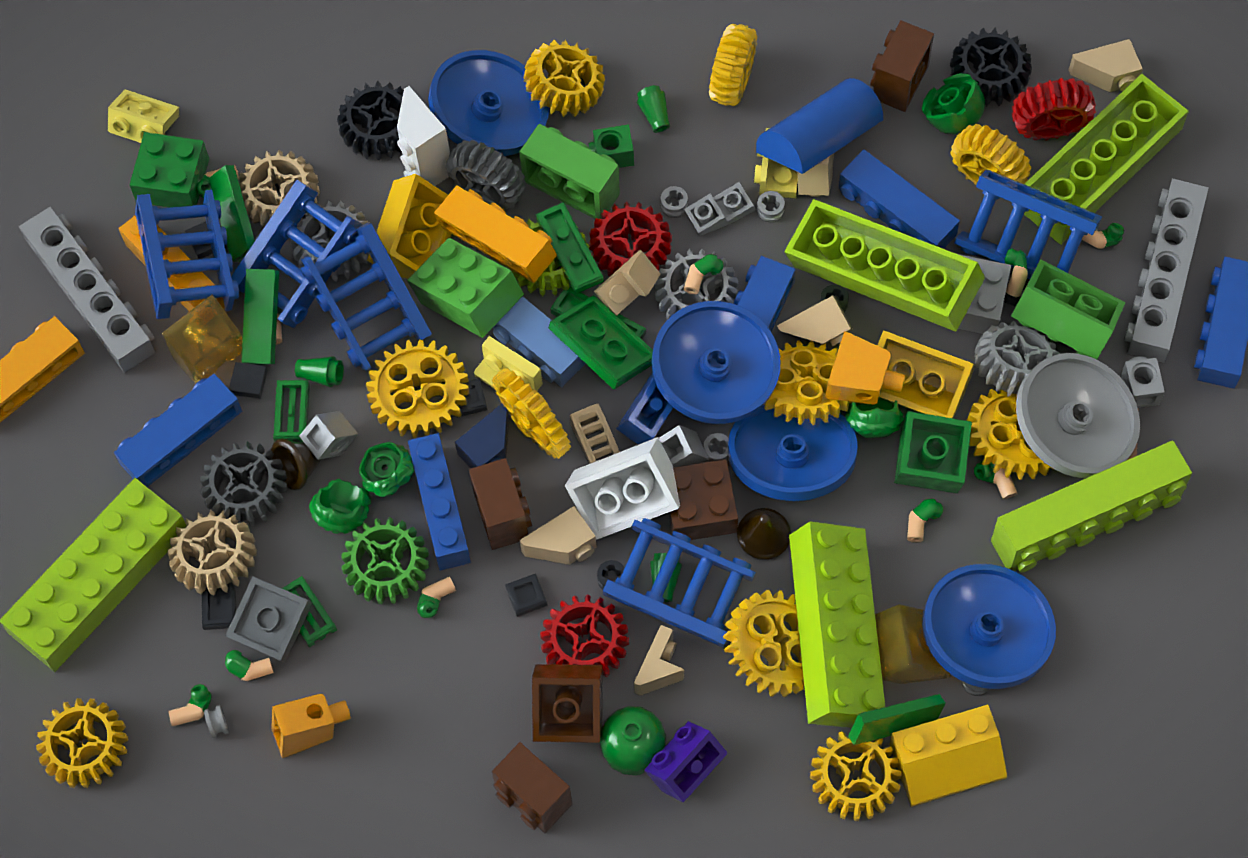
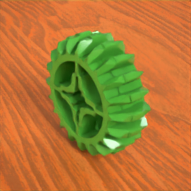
[341,517,429,605]

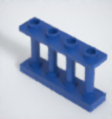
[954,169,1103,279]
[231,180,363,328]
[135,190,239,319]
[300,223,432,371]
[603,518,756,648]

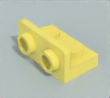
[108,89,179,143]
[754,128,798,198]
[474,336,543,391]

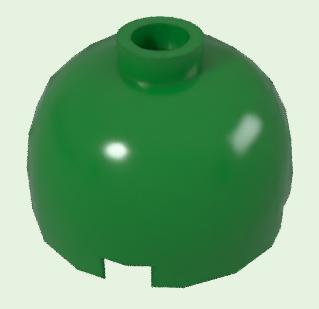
[922,74,985,135]
[600,706,666,775]

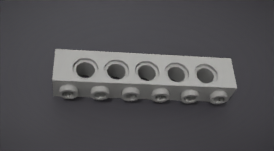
[1124,178,1209,363]
[19,207,156,373]

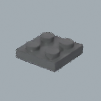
[225,576,313,662]

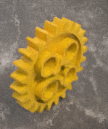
[366,339,470,438]
[764,340,852,425]
[491,368,571,459]
[966,389,1055,480]
[723,590,804,697]

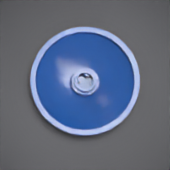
[428,50,549,156]
[651,301,781,424]
[728,405,858,501]
[922,564,1056,689]

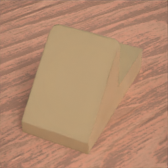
[594,250,660,316]
[634,625,684,695]

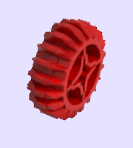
[1012,78,1096,141]
[589,201,672,277]
[540,594,629,677]

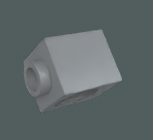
[1121,356,1165,408]
[299,411,358,460]

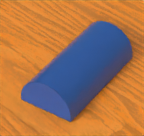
[756,78,883,174]

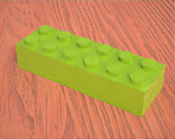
[1024,74,1189,245]
[784,199,985,332]
[991,440,1192,573]
[0,478,187,672]
[789,521,885,728]

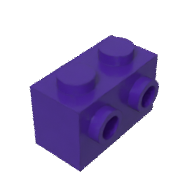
[644,721,728,803]

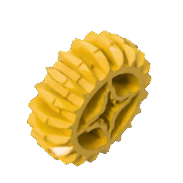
[709,24,758,106]
[523,39,605,117]
[950,124,1032,185]
[36,698,128,788]
[810,731,902,821]

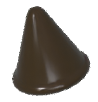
[271,438,321,490]
[737,508,791,560]

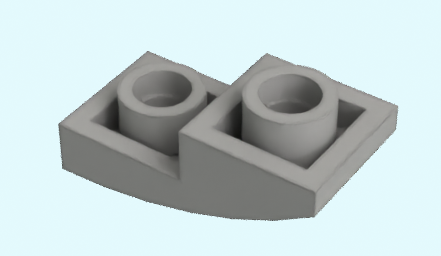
[684,182,756,235]

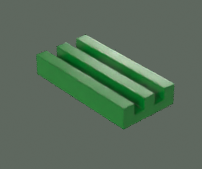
[273,380,310,442]
[282,576,337,648]

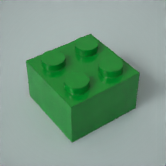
[129,132,210,207]
[894,411,972,494]

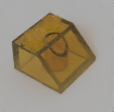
[162,295,243,384]
[875,604,952,684]

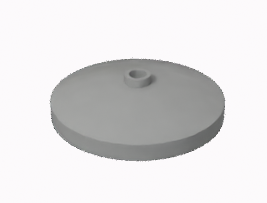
[1016,353,1140,478]

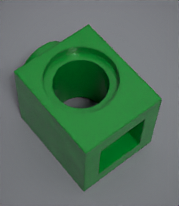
[588,124,634,168]

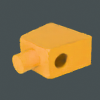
[825,331,906,405]
[271,694,351,758]

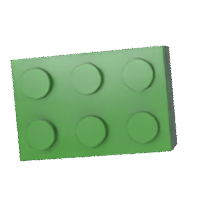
[519,124,620,219]
[407,238,524,338]
[1011,259,1126,360]

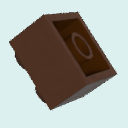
[870,20,934,112]
[468,458,532,550]
[668,459,738,540]
[532,664,603,743]
[492,742,573,833]

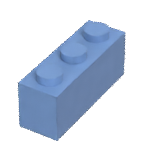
[493,296,586,388]

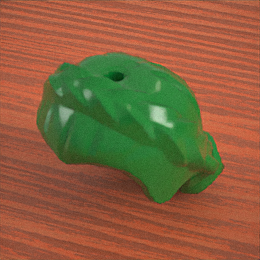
[845,397,904,438]
[359,442,414,497]
[309,479,372,534]

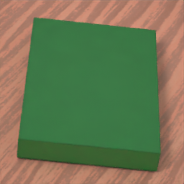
[548,295,653,390]

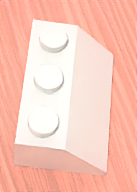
[397,86,450,186]
[565,437,680,540]

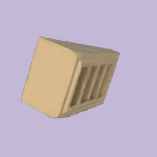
[570,404,620,464]

